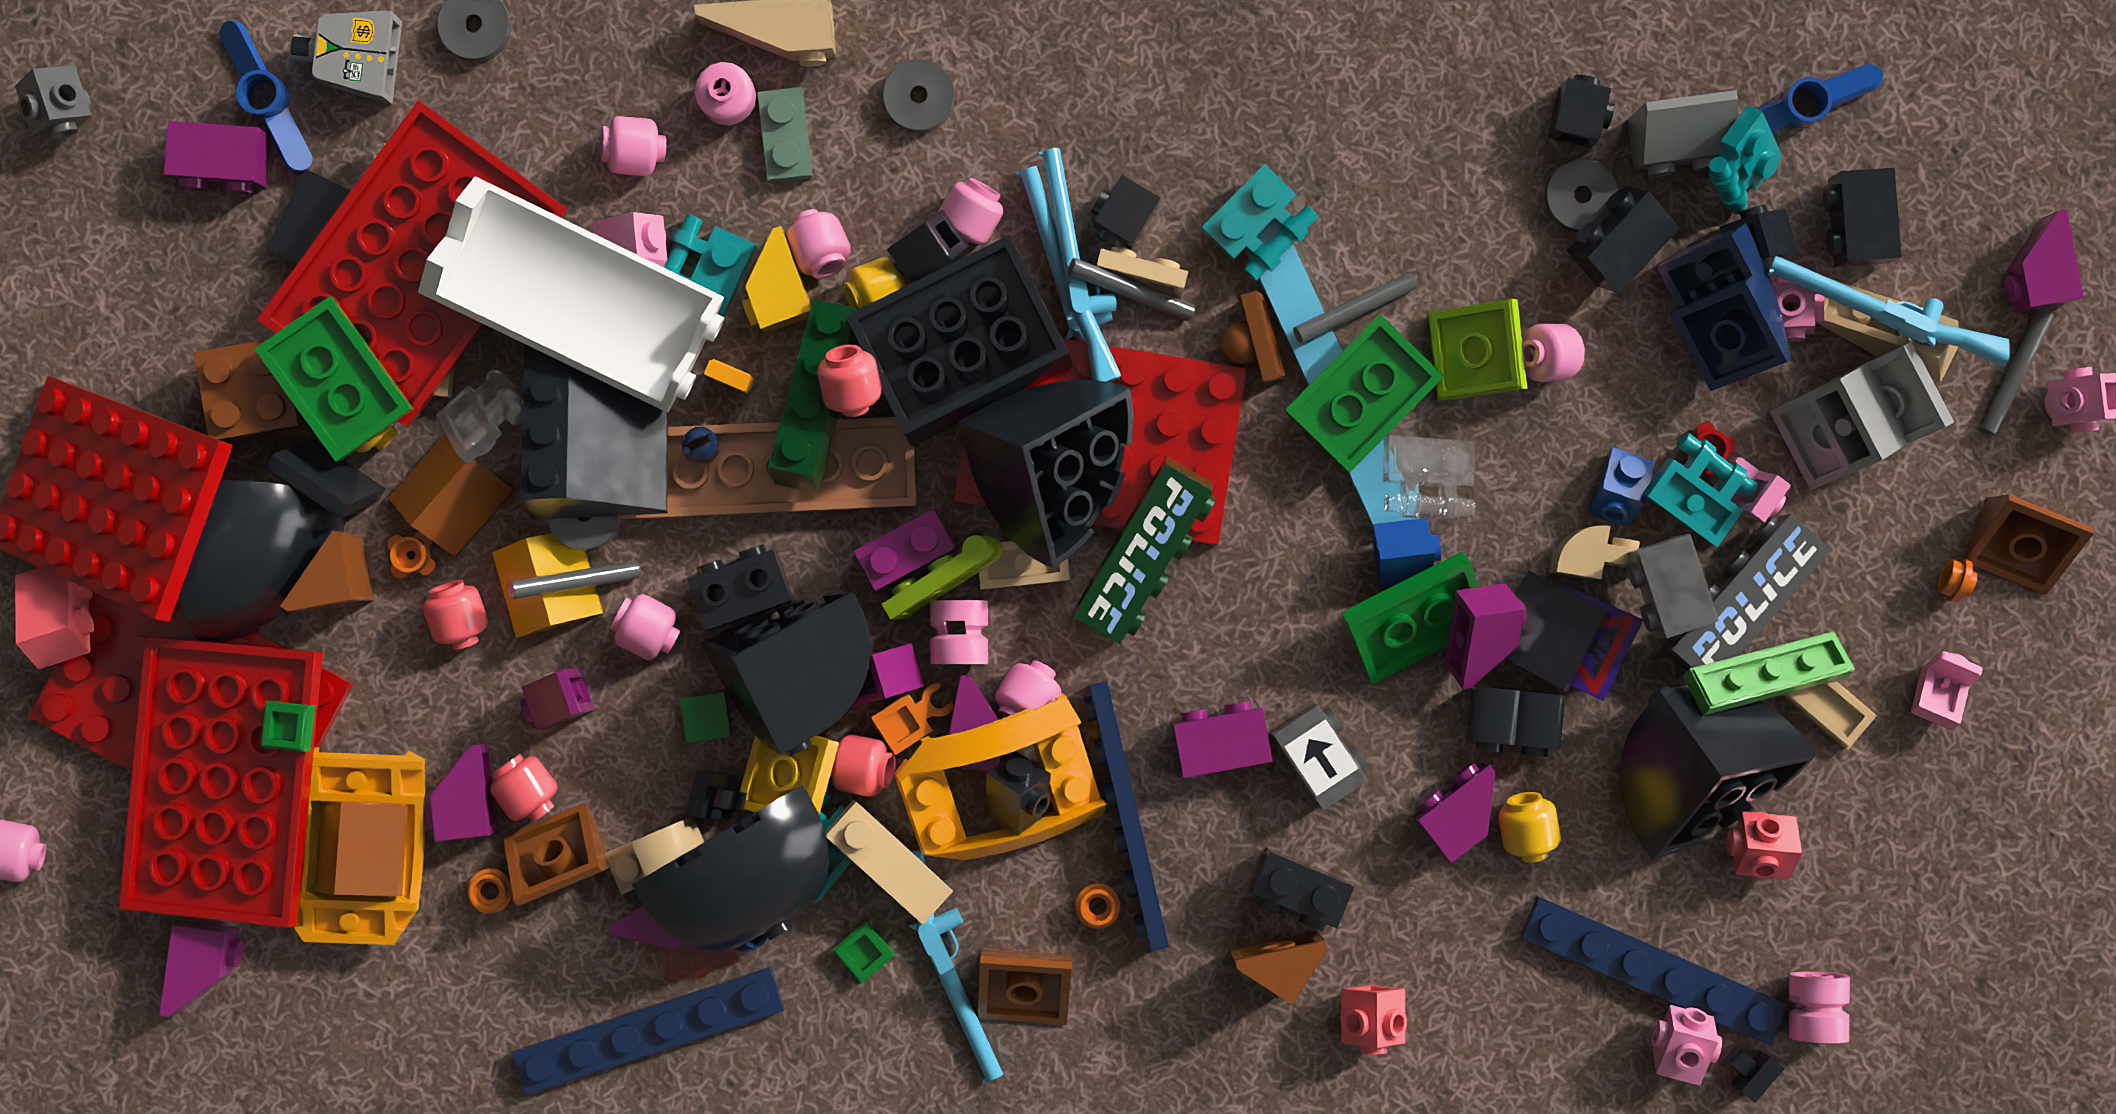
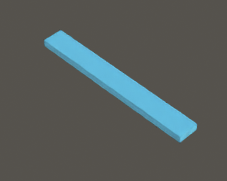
[1244,220,1419,528]

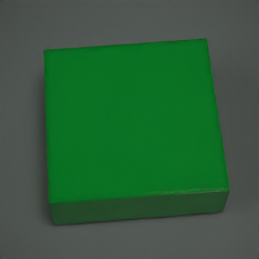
[680,692,732,743]
[261,701,316,752]
[832,920,896,984]

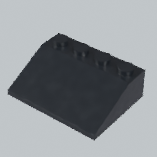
[846,235,1073,447]
[520,344,668,520]

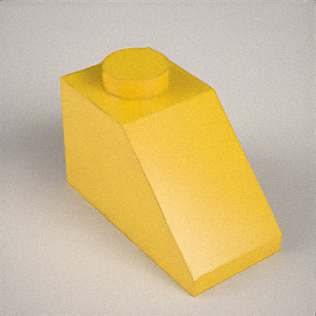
[742,226,812,334]

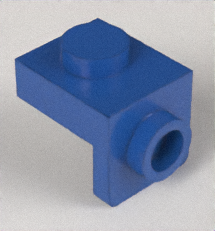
[1588,447,1655,526]

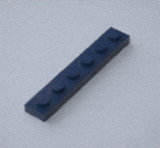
[1083,681,1169,951]
[1520,896,1789,1046]
[512,966,785,1095]

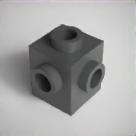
[15,65,92,139]

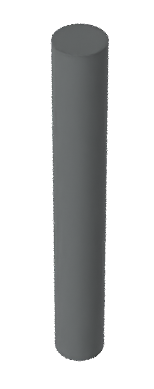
[1067,258,1195,321]
[1293,272,1417,343]
[1979,309,2054,436]
[507,561,641,599]

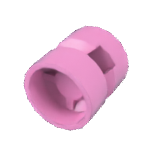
[930,600,988,664]
[1789,972,1850,1043]

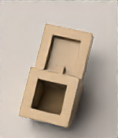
[1549,525,1640,581]
[605,816,704,895]

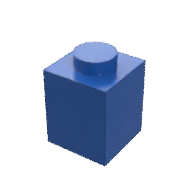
[1372,518,1441,587]

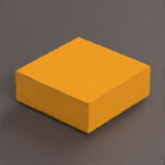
[704,359,756,395]

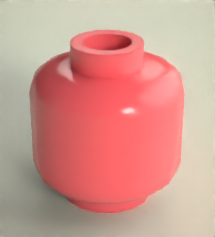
[817,345,881,417]
[422,580,488,650]
[830,735,896,797]
[489,753,558,823]

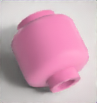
[695,62,756,126]
[600,116,666,176]
[938,178,1003,244]
[785,209,851,279]
[1522,324,1585,382]
[610,594,681,660]
[995,660,1061,718]
[0,820,47,882]

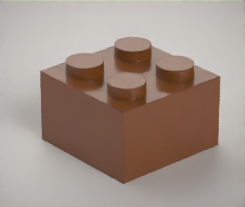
[194,339,312,444]

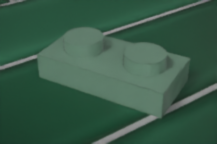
[757,87,813,183]

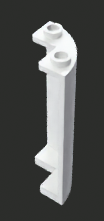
[418,177,724,413]

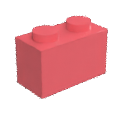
[15,568,94,670]

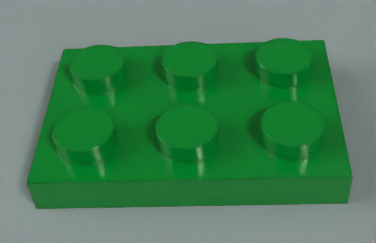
[254,296,414,462]
[1284,314,1444,474]
[1341,551,1479,684]

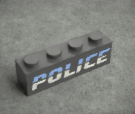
[1662,514,1832,671]

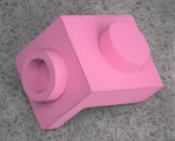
[1713,457,1791,522]
[1911,651,1983,731]

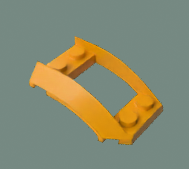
[894,693,1107,860]
[294,747,426,945]

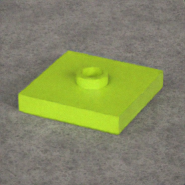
[1428,298,1527,401]

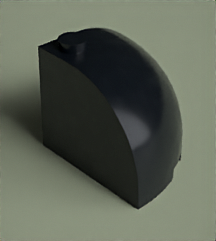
[958,380,1134,568]
[179,480,346,642]
[701,591,870,755]
[1620,685,1816,860]
[632,785,829,951]

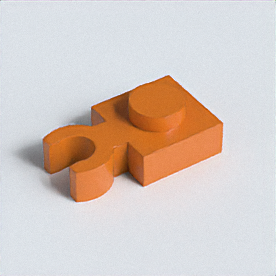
[869,683,954,756]

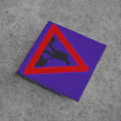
[1560,583,1643,701]

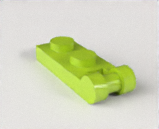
[882,535,1003,620]

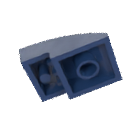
[1657,223,1791,391]

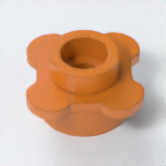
[388,532,436,579]

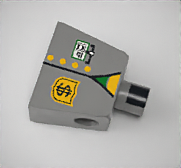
[291,11,402,104]

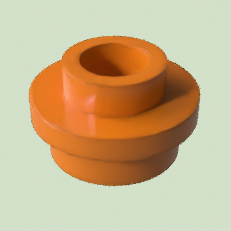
[1937,559,1977,603]
[467,868,513,914]
[1075,883,1120,929]

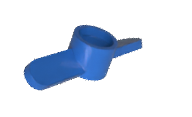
[220,20,312,174]
[1736,64,1883,132]

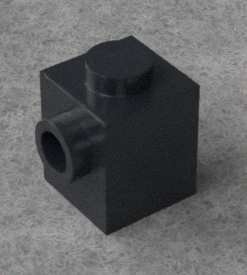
[1547,75,1615,148]
[1091,175,1160,250]
[1719,204,1798,263]
[886,209,969,284]
[984,752,1051,836]

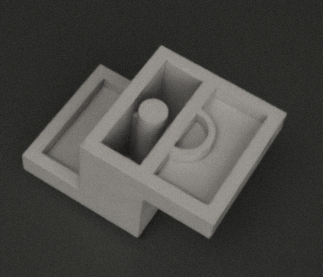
[1769,341,1954,490]

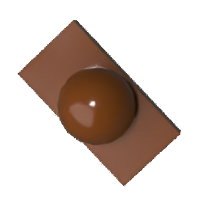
[1220,291,1286,384]

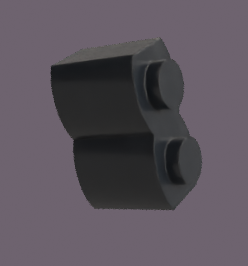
[1466,686,1566,757]

